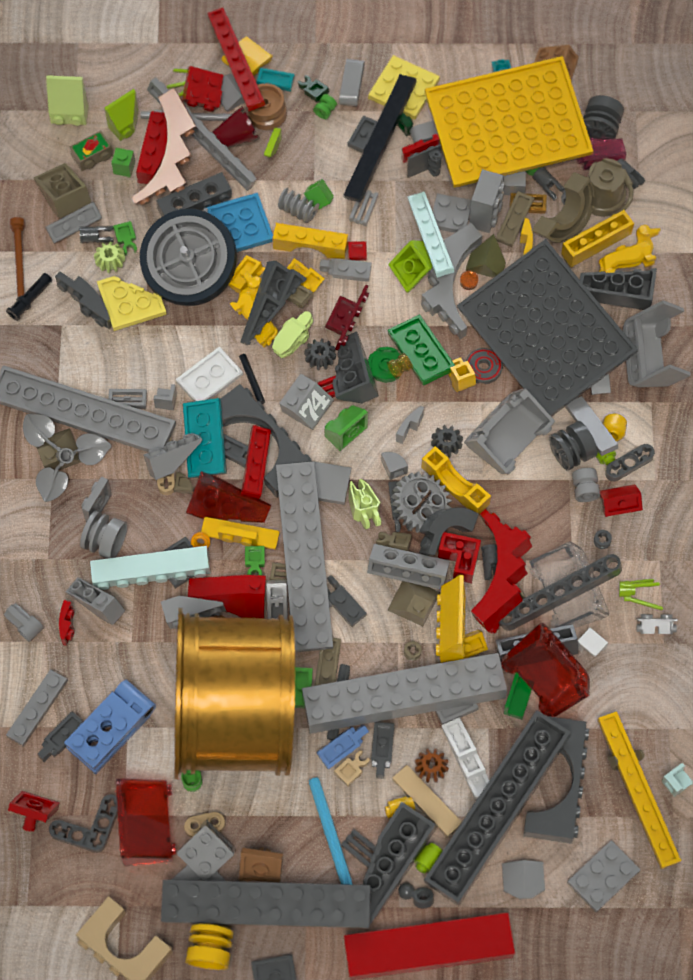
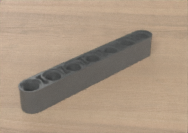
[499,554,622,631]

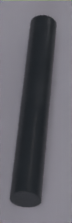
[239,354,265,404]

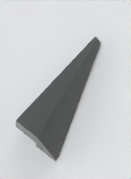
[241,261,306,345]

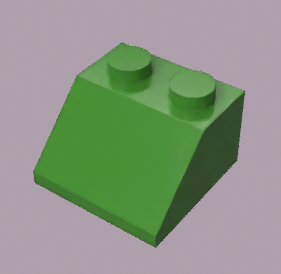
[324,405,368,451]

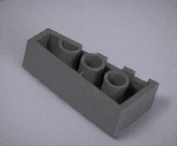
[580,268,657,310]

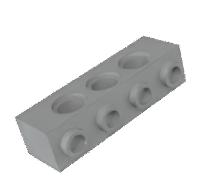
[367,544,450,590]

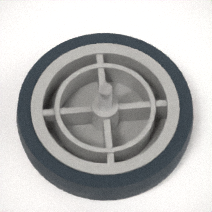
[140,209,237,306]

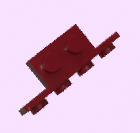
[325,284,370,351]

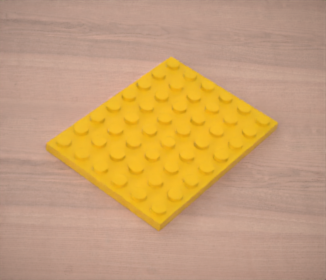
[424,56,594,188]

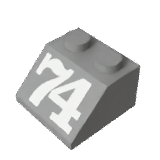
[279,374,334,430]

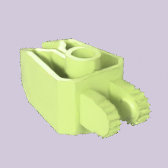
[272,311,314,358]
[349,479,381,529]

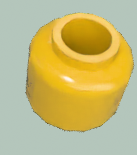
[603,413,627,441]

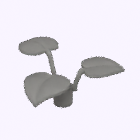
[23,414,111,502]

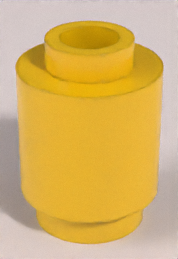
[384,796,416,818]

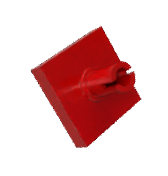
[8,791,60,832]

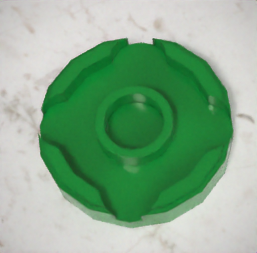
[368,347,405,383]

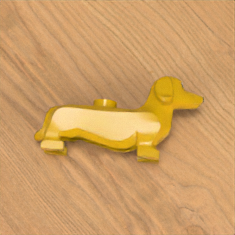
[599,225,660,273]
[230,272,278,348]

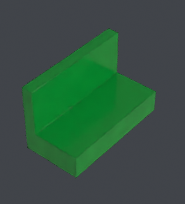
[503,671,534,720]

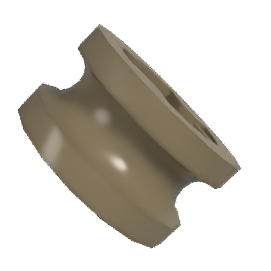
[404,641,422,661]

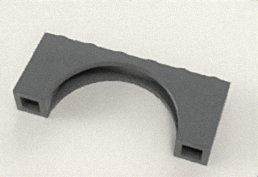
[220,384,312,498]
[523,716,589,844]

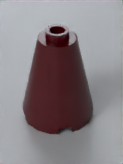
[212,106,259,148]

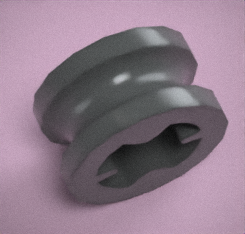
[594,530,612,549]

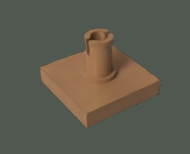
[239,847,283,883]

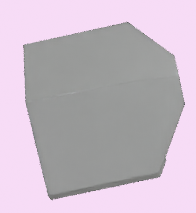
[220,74,245,112]
[502,860,545,899]

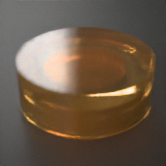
[460,271,478,290]

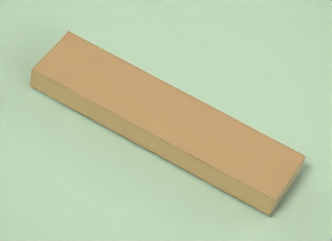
[392,765,462,838]

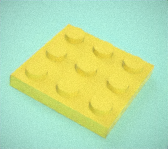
[368,55,440,120]

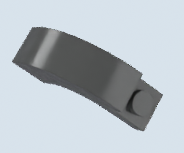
[419,508,479,556]

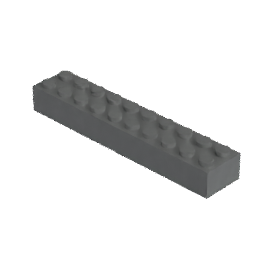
[424,710,571,906]
[161,880,371,928]

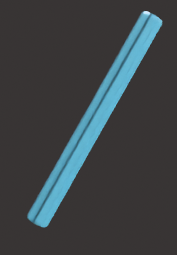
[309,777,353,885]

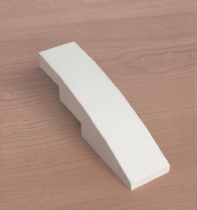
[441,717,490,800]

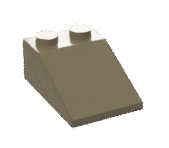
[33,163,91,219]

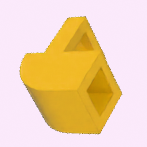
[448,357,476,392]

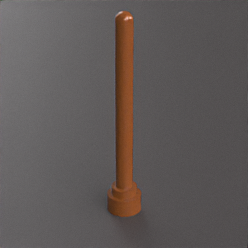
[10,217,25,297]

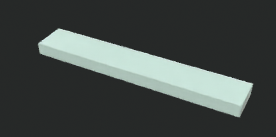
[408,192,454,277]

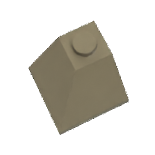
[36,428,81,471]
[388,581,440,627]

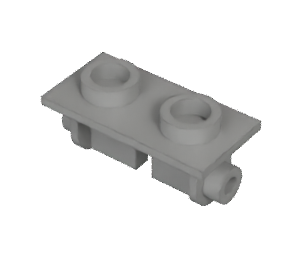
[636,614,678,634]

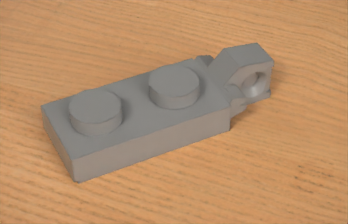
[320,258,371,282]

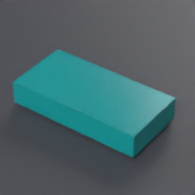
[256,68,295,92]

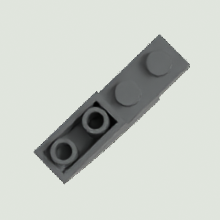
[55,271,112,329]

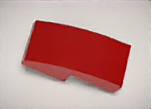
[59,600,75,646]

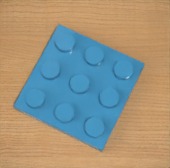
[206,193,273,252]

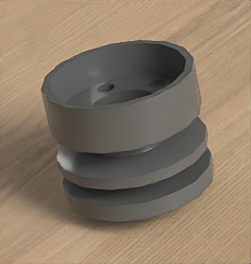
[583,95,624,142]
[549,421,598,471]

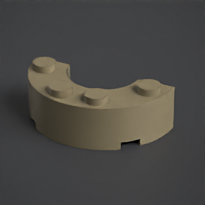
[532,172,595,243]

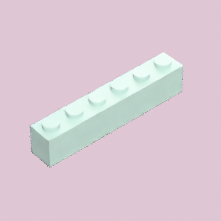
[90,546,211,590]

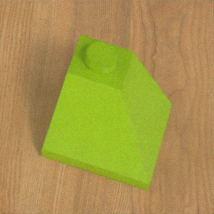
[104,89,139,141]
[388,240,432,292]

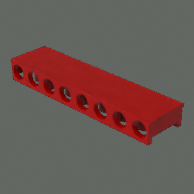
[344,913,515,980]

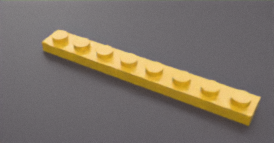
[597,711,681,869]

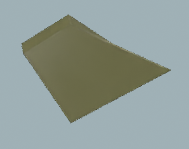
[466,234,506,278]

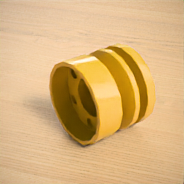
[185,924,234,970]

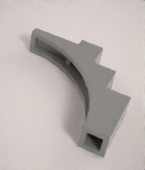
[421,223,482,339]

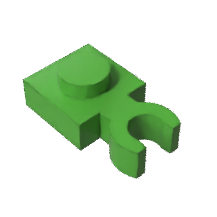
[113,221,137,255]
[245,546,265,575]

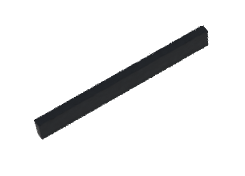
[343,74,417,203]

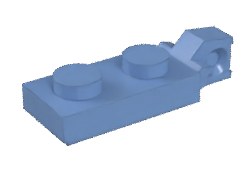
[316,725,369,769]

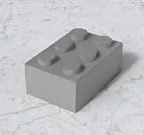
[469,169,505,233]

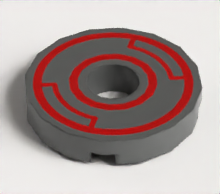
[466,348,503,384]

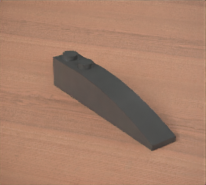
[363,802,438,929]

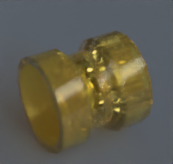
[387,353,413,378]

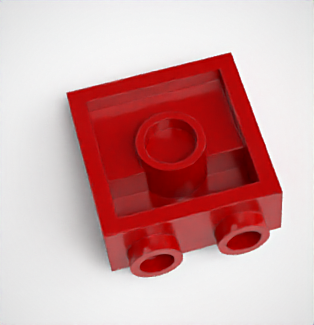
[182,66,223,112]

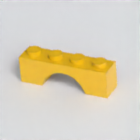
[272,223,348,259]
[421,446,491,514]

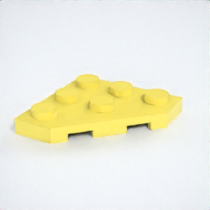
[97,276,167,331]

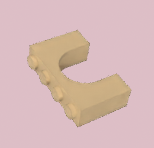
[76,896,173,980]

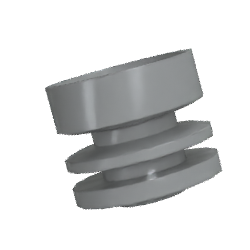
[80,511,128,559]

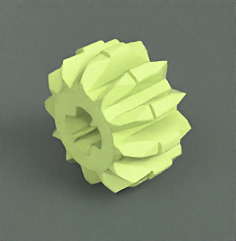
[94,241,125,273]

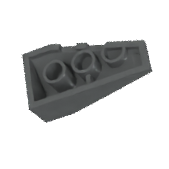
[333,331,379,404]

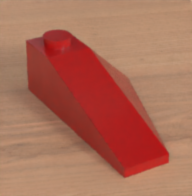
[187,575,267,619]

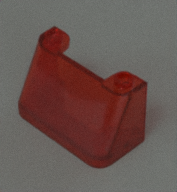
[501,623,590,717]
[116,778,176,867]

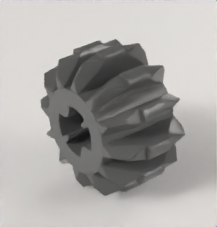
[304,338,336,371]
[431,424,463,458]

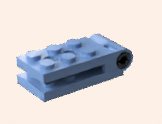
[64,680,156,774]

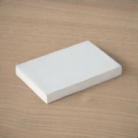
[176,347,243,402]

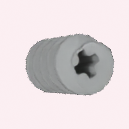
[278,187,319,223]

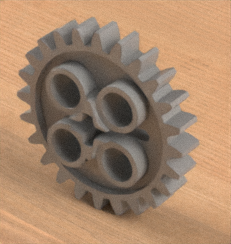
[391,471,452,533]

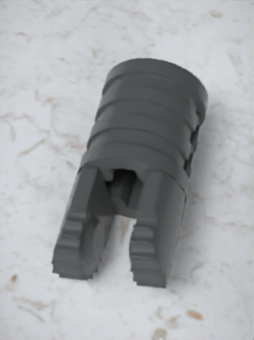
[617,158,646,189]
[532,167,565,200]
[80,226,114,243]
[481,544,497,580]

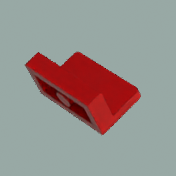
[600,484,643,517]

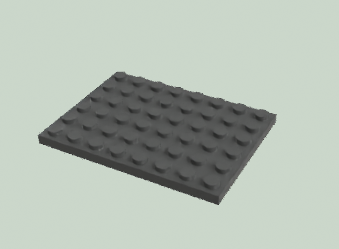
[457,239,638,417]

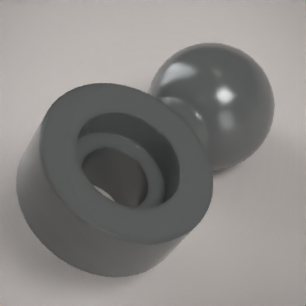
[398,883,434,909]

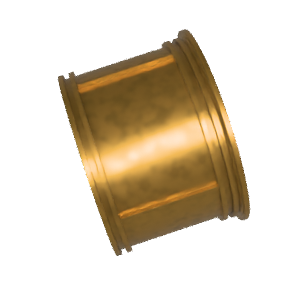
[174,608,295,779]

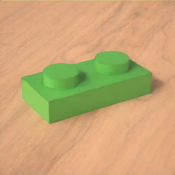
[294,667,313,708]

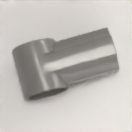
[4,603,44,642]

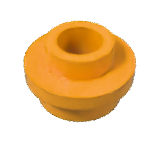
[191,532,210,548]

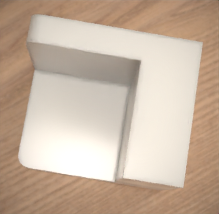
[578,628,608,657]

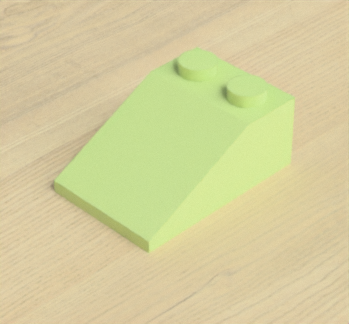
[46,75,88,126]

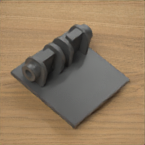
[407,144,442,178]

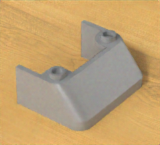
[623,300,691,387]

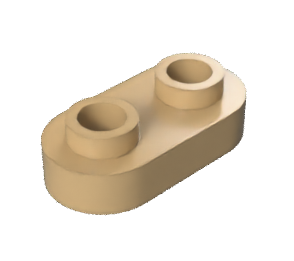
[184,812,225,838]

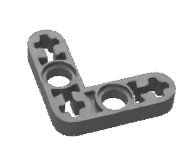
[49,795,120,853]

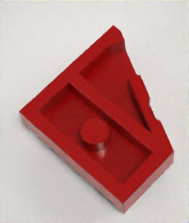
[402,133,439,163]

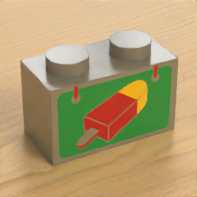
[70,130,113,172]

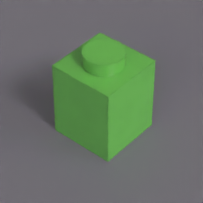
[111,148,135,177]

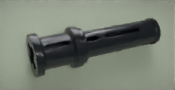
[6,273,53,321]

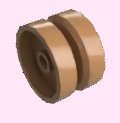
[246,83,287,130]

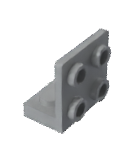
[177,819,235,881]

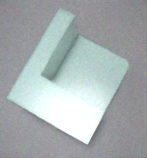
[662,763,693,797]

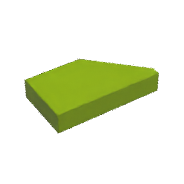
[264,127,282,158]

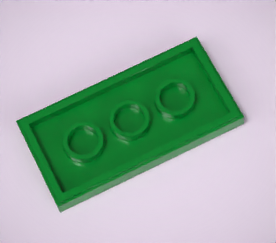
[387,314,455,386]

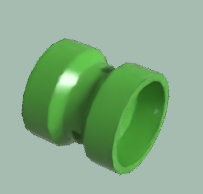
[313,94,337,120]
[181,770,202,792]

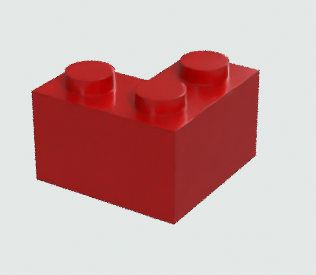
[438,532,481,584]

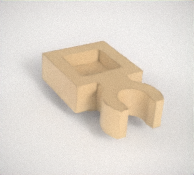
[334,750,370,787]

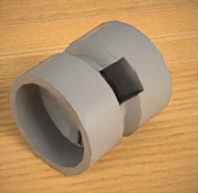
[572,468,600,502]

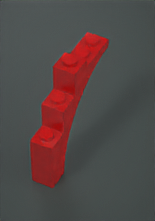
[471,509,533,631]

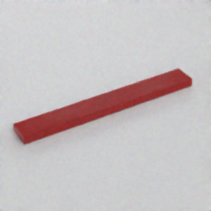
[207,7,265,111]

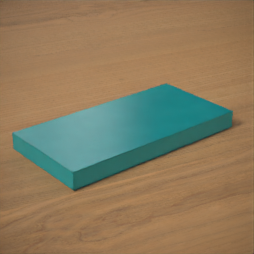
[183,398,226,479]

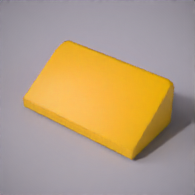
[465,630,488,659]

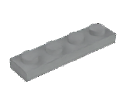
[6,669,68,747]

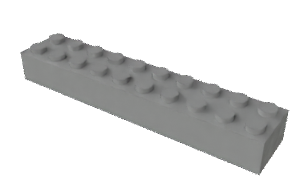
[302,653,507,734]

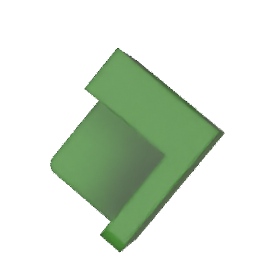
[304,179,334,210]

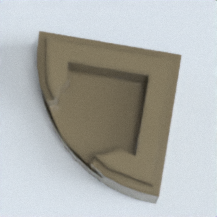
[174,472,193,494]

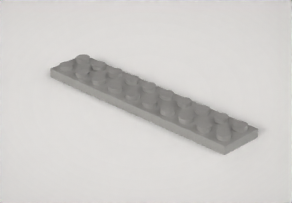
[0,366,176,452]
[276,461,333,652]

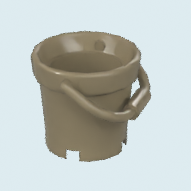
[587,158,634,217]

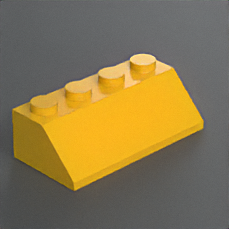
[436,575,466,663]

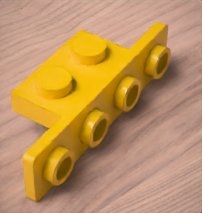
[201,517,280,550]

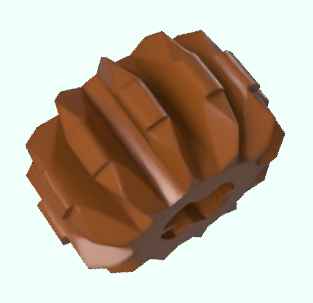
[415,748,449,783]

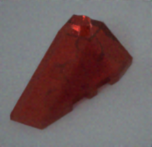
[186,471,271,523]

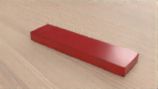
[241,425,271,499]

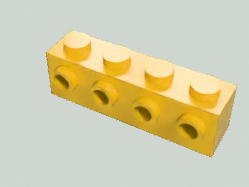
[561,210,634,267]

